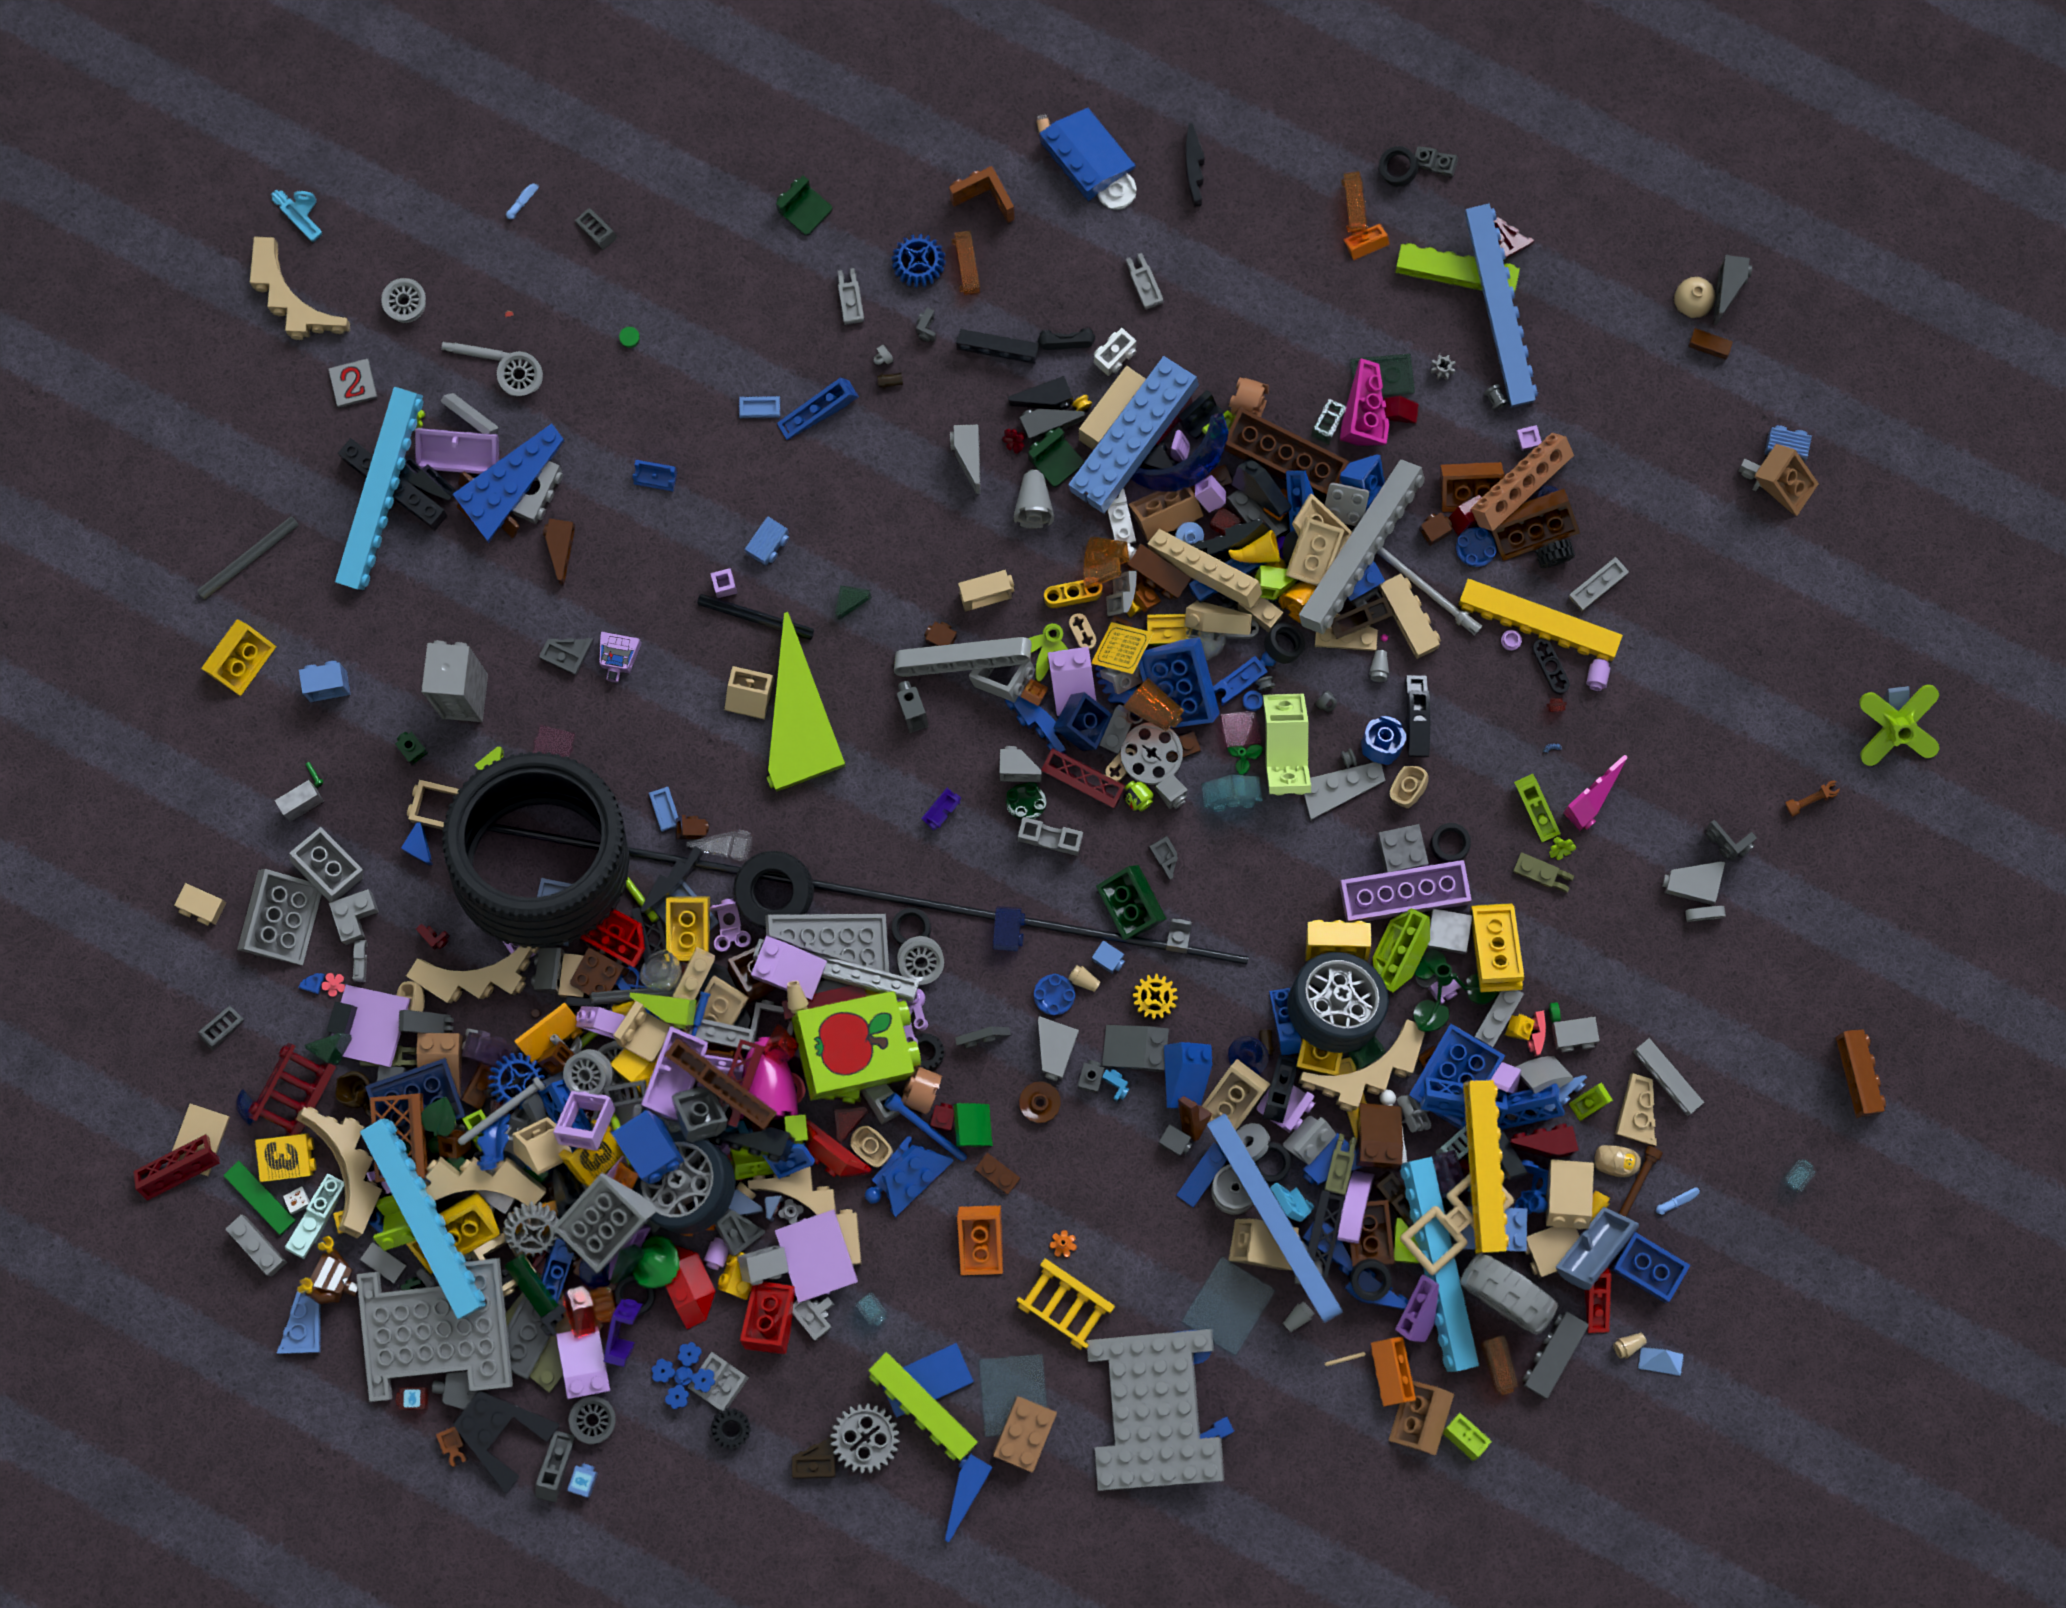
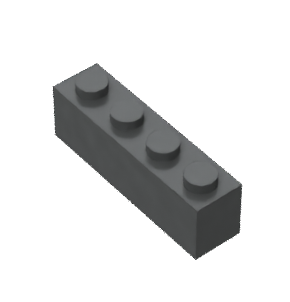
[1522,1312,1589,1399]

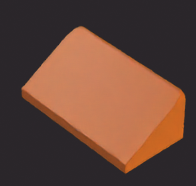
[1343,224,1390,260]

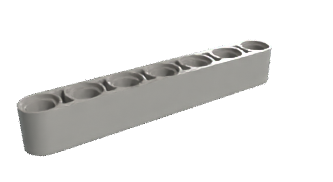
[894,637,1031,677]

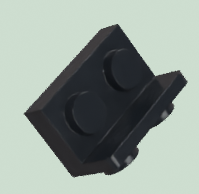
[1177,390,1224,439]

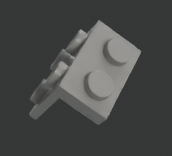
[1325,483,1369,526]
[1283,1116,1337,1165]

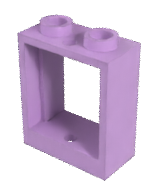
[576,1006,626,1039]
[553,1091,615,1151]

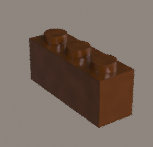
[1124,544,1191,600]

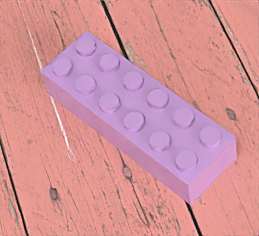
[1339,860,1472,923]

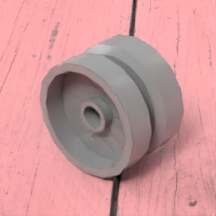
[1211,1164,1254,1215]

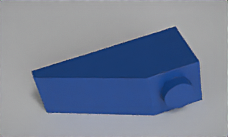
[1286,471,1314,532]
[1177,1142,1227,1207]

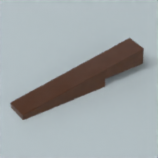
[664,1038,777,1130]

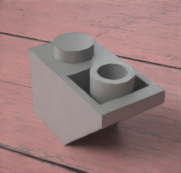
[1155,775,1187,809]

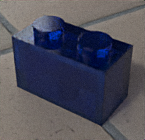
[993,906,1025,951]

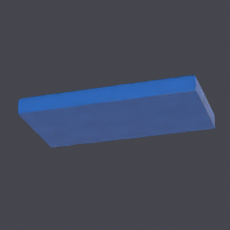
[882,1343,974,1418]

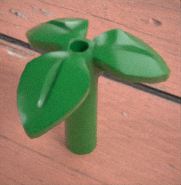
[1227,742,1263,775]

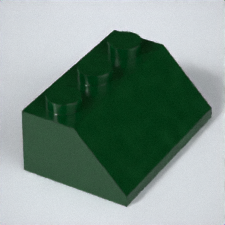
[1096,865,1167,940]

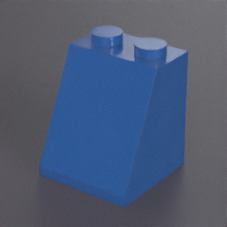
[612,1110,684,1184]

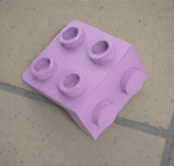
[1257,1085,1315,1133]

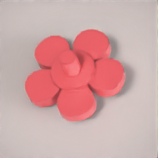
[321,973,345,997]

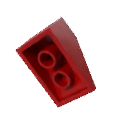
[740,1282,795,1354]

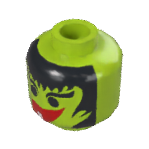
[1123,780,1153,812]

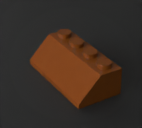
[1836,1029,1886,1118]

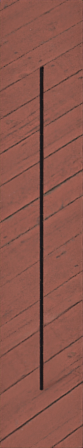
[487,824,1249,965]

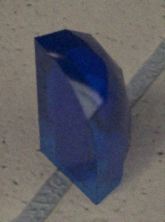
[236,1089,260,1126]

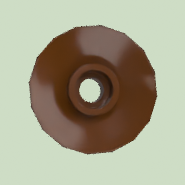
[1019,1081,1061,1123]

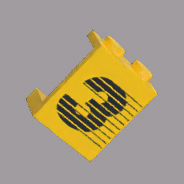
[558,1119,624,1187]
[255,1133,316,1182]

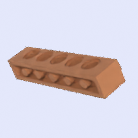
[1471,433,1574,531]

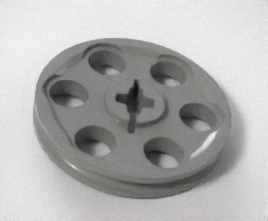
[1121,722,1183,785]

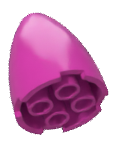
[739,1037,798,1120]

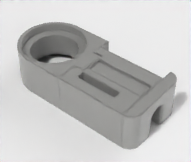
[352,940,368,982]

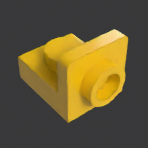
[1505,1014,1535,1040]

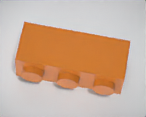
[1371,1337,1416,1406]

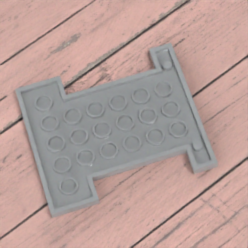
[357,1258,513,1402]
[1087,1329,1225,1490]

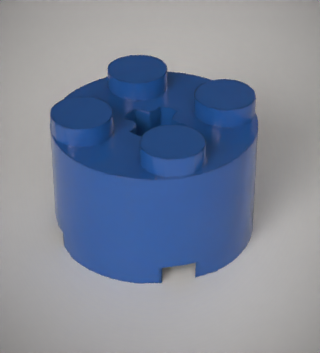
[1361,716,1406,765]

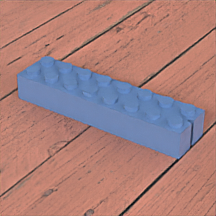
[1068,356,1199,513]

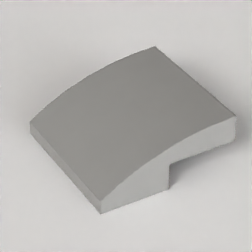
[1106,571,1136,617]
[1516,1056,1574,1094]
[688,1352,749,1411]

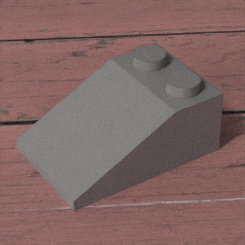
[950,425,980,494]

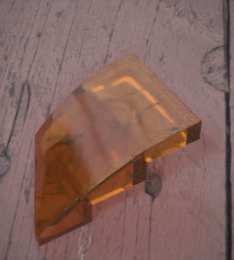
[1083,537,1129,589]

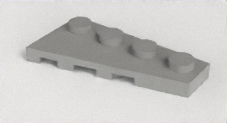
[1304,762,1386,821]

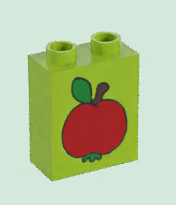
[791,991,921,1101]

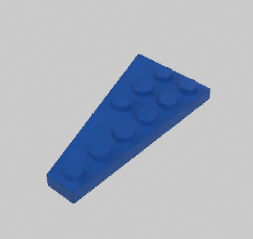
[453,424,564,543]

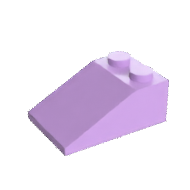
[1048,647,1096,716]
[751,936,827,1000]
[556,1326,610,1399]

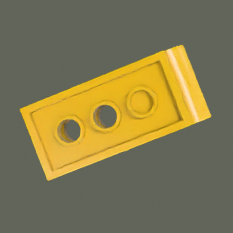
[1470,903,1524,992]

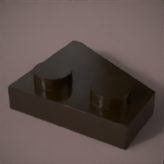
[792,1436,835,1479]

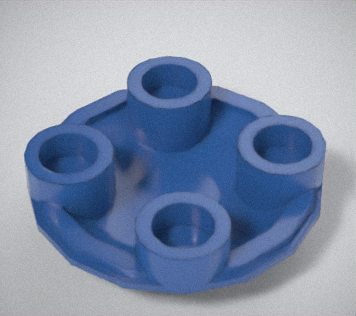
[1456,527,1496,567]
[1034,974,1075,1016]

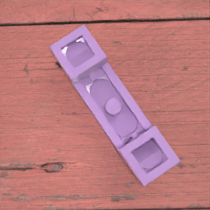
[1338,1171,1374,1243]

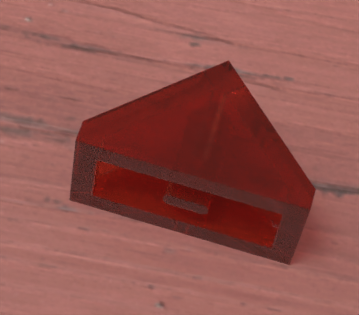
[835,1107,868,1144]

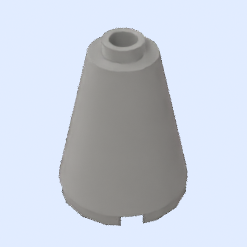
[1014,470,1054,528]

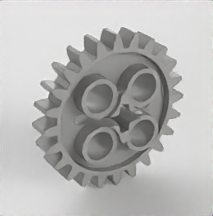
[830,1404,900,1474]

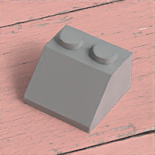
[1000,746,1041,782]

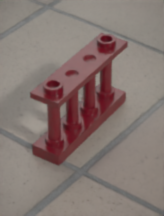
[248,1043,336,1136]

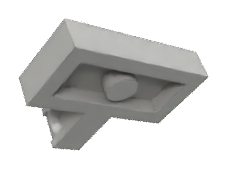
[792,1297,834,1341]

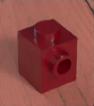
[930,1103,955,1133]

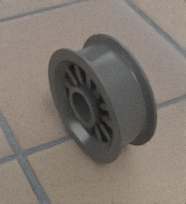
[569,1396,616,1444]

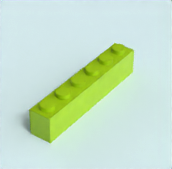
[1395,243,1520,293]
[868,1352,977,1461]

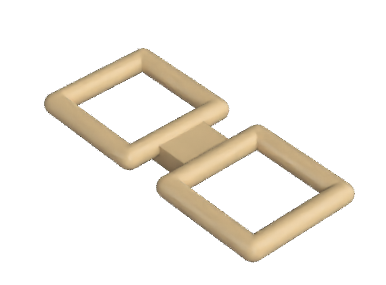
[1400,1174,1514,1275]

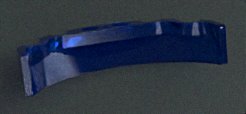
[1130,413,1229,492]

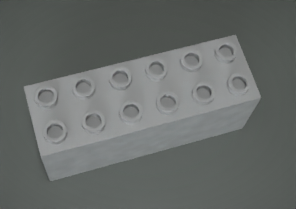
[422,641,488,722]

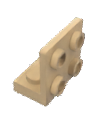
[613,1001,674,1063]

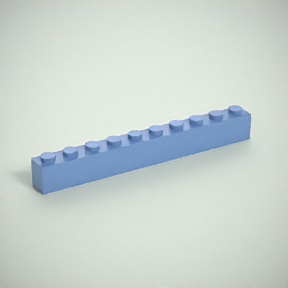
[1464,203,1538,408]

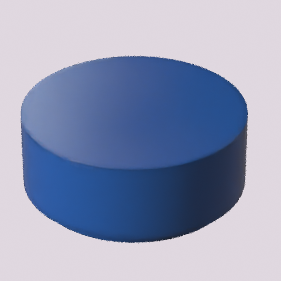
[1243,691,1263,712]

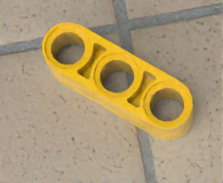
[1044,578,1102,608]

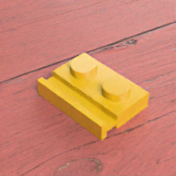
[1147,614,1189,646]

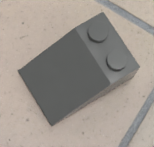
[1713,255,1752,325]
[1102,1025,1169,1073]

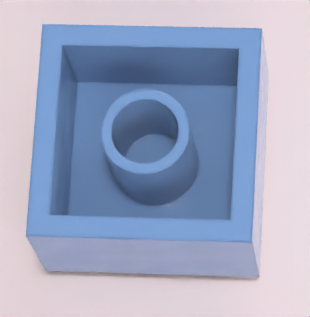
[299,661,351,702]

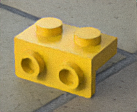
[718,1252,752,1300]

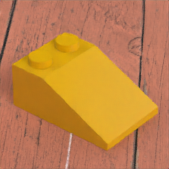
[666,897,710,961]

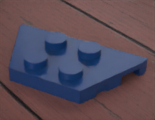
[882,1145,954,1217]

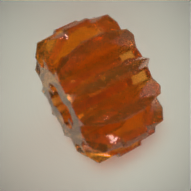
[590,1286,616,1323]

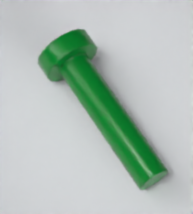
[305,762,324,787]

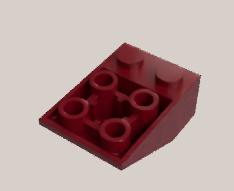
[1509,1124,1579,1159]

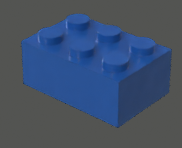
[1611,1232,1690,1303]

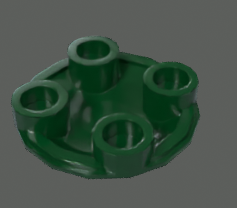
[1006,782,1047,820]

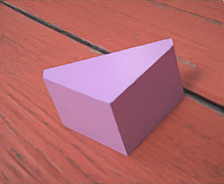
[1491,1062,1521,1093]

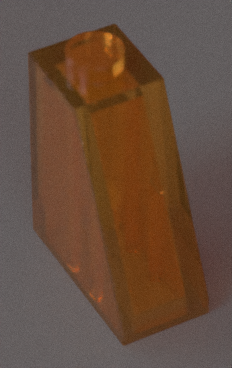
[1124,677,1184,731]
[1480,1335,1518,1395]

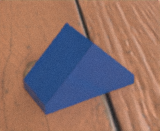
[401,822,433,866]

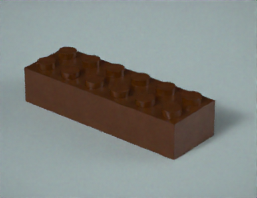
[1219,407,1349,501]

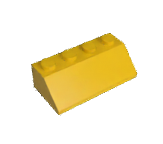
[406,1192,500,1274]

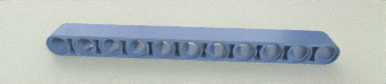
[1207,1113,1342,1323]

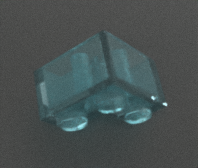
[1201,774,1262,812]

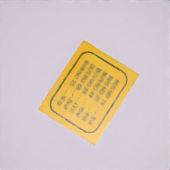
[1091,622,1153,674]

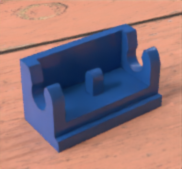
[633,460,677,492]

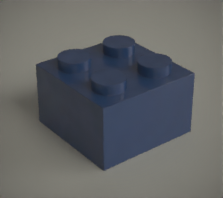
[1053,692,1113,751]

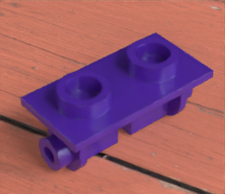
[921,787,962,831]

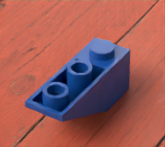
[1269,988,1301,1055]
[1302,1222,1353,1276]
[541,1236,574,1303]
[1344,1268,1409,1310]

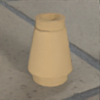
[1068,965,1100,992]
[787,981,808,1014]
[1613,1333,1647,1359]

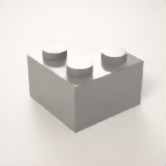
[329,889,379,945]

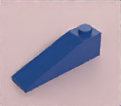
[777,378,859,440]
[945,1454,993,1542]

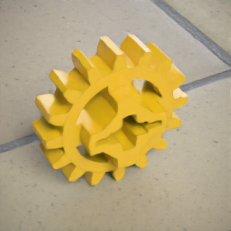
[1133,974,1178,1020]

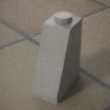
[1662,862,1725,905]
[1038,1016,1079,1081]

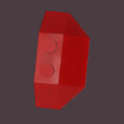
[581,909,645,968]
[806,1118,873,1178]
[665,1245,716,1329]

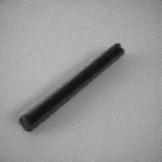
[697,594,814,640]

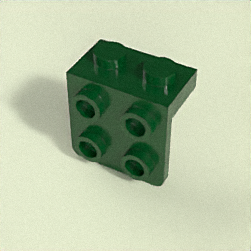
[776,175,832,235]
[1028,427,1084,487]

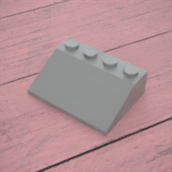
[237,869,322,965]
[553,1173,657,1273]

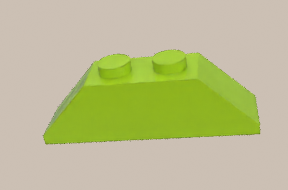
[1372,908,1430,992]

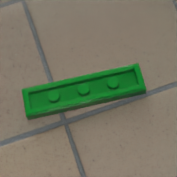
[223,1161,296,1235]

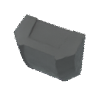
[671,1086,728,1143]

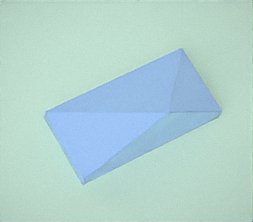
[1638,1347,1683,1376]

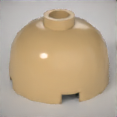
[1674,277,1715,318]

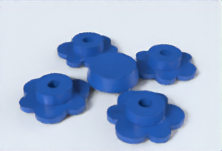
[652,1342,715,1409]

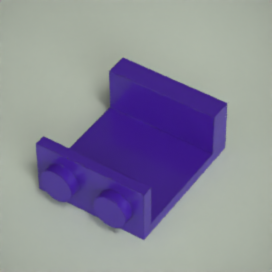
[603,1299,642,1367]

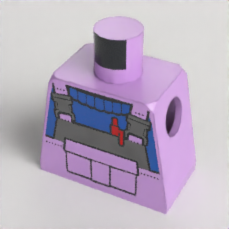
[600,632,641,682]

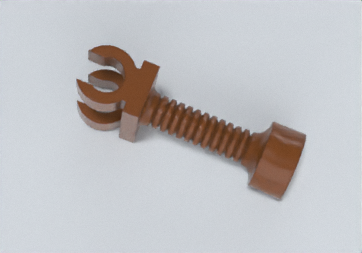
[1785,781,1840,817]

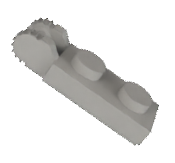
[1126,253,1164,310]
[838,268,864,325]

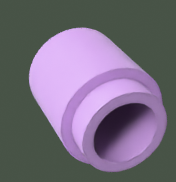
[1586,659,1610,691]
[704,1237,729,1270]

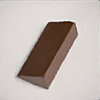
[1688,328,1733,360]

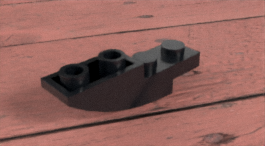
[1190,519,1271,561]
[1405,675,1430,757]

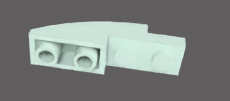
[285,1173,344,1259]

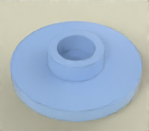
[1175,522,1204,544]

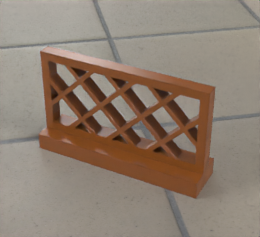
[370,1093,428,1182]

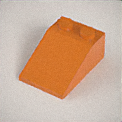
[957,1206,1003,1275]

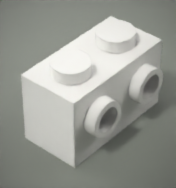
[1094,328,1136,376]

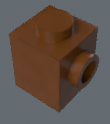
[1419,513,1453,546]
[924,621,957,646]

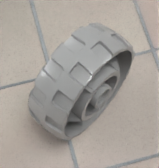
[1460,1253,1558,1335]

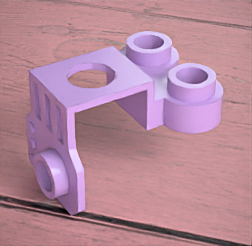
[709,898,752,952]

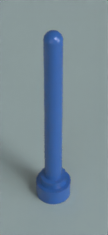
[884,1093,967,1161]

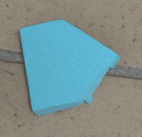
[1270,1182,1315,1222]

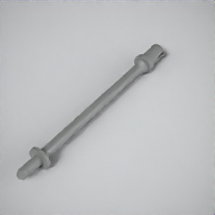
[1352,527,1482,636]

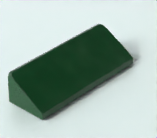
[505,1254,559,1318]

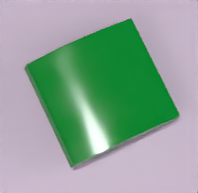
[953,1103,993,1147]

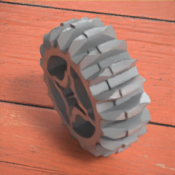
[503,1201,560,1257]

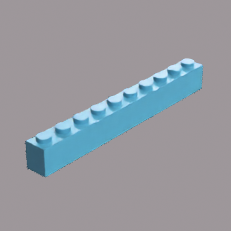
[335,387,423,590]
[360,1119,486,1319]
[1400,1157,1479,1372]

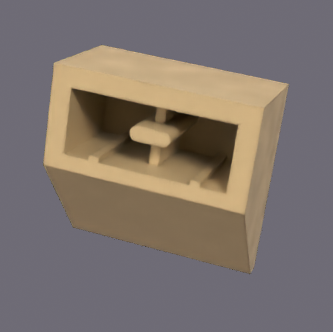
[725,666,774,720]
[513,1117,572,1175]

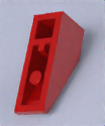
[1584,1267,1611,1333]

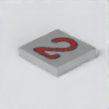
[329,359,378,408]

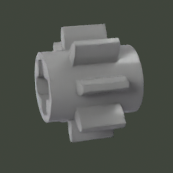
[1431,354,1456,380]

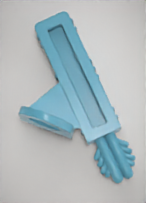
[271,190,322,242]

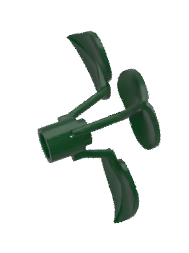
[1414,948,1500,1032]
[403,1097,466,1172]

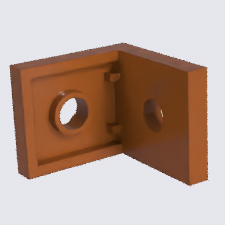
[949,166,1015,223]

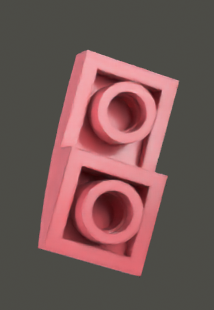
[1527,1010,1546,1057]

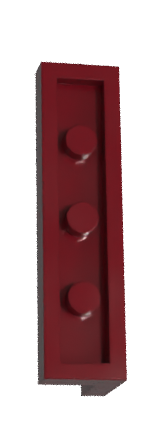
[1041,748,1126,808]
[782,985,866,1023]
[719,1039,764,1127]
[133,1134,220,1201]

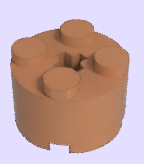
[1229,377,1269,417]
[901,1066,942,1114]

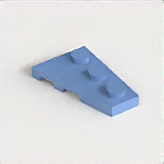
[277,1290,321,1354]

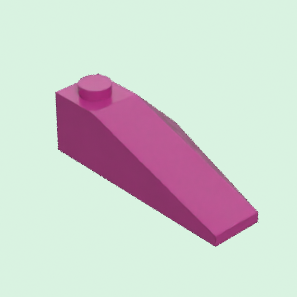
[1340,358,1389,445]
[1563,755,1627,831]

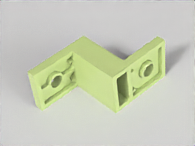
[1263,694,1311,795]

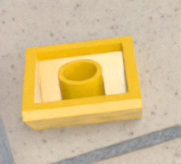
[1296,1039,1342,1076]

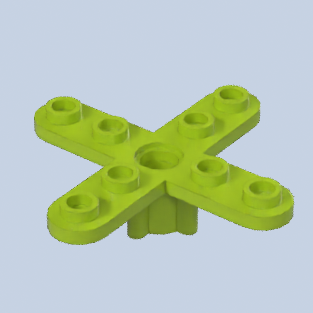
[1859,685,1939,766]

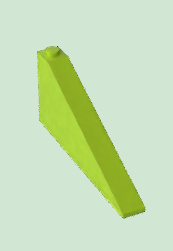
[766,612,846,792]

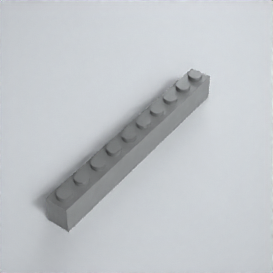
[1299,459,1425,634]

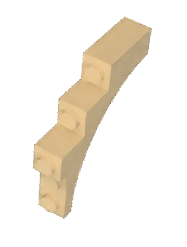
[250,237,350,340]
[406,946,540,1003]
[1298,1020,1425,1112]
[296,1107,382,1238]
[425,1157,546,1206]
[748,1167,862,1265]

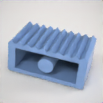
[1764,426,1812,463]
[745,516,789,566]

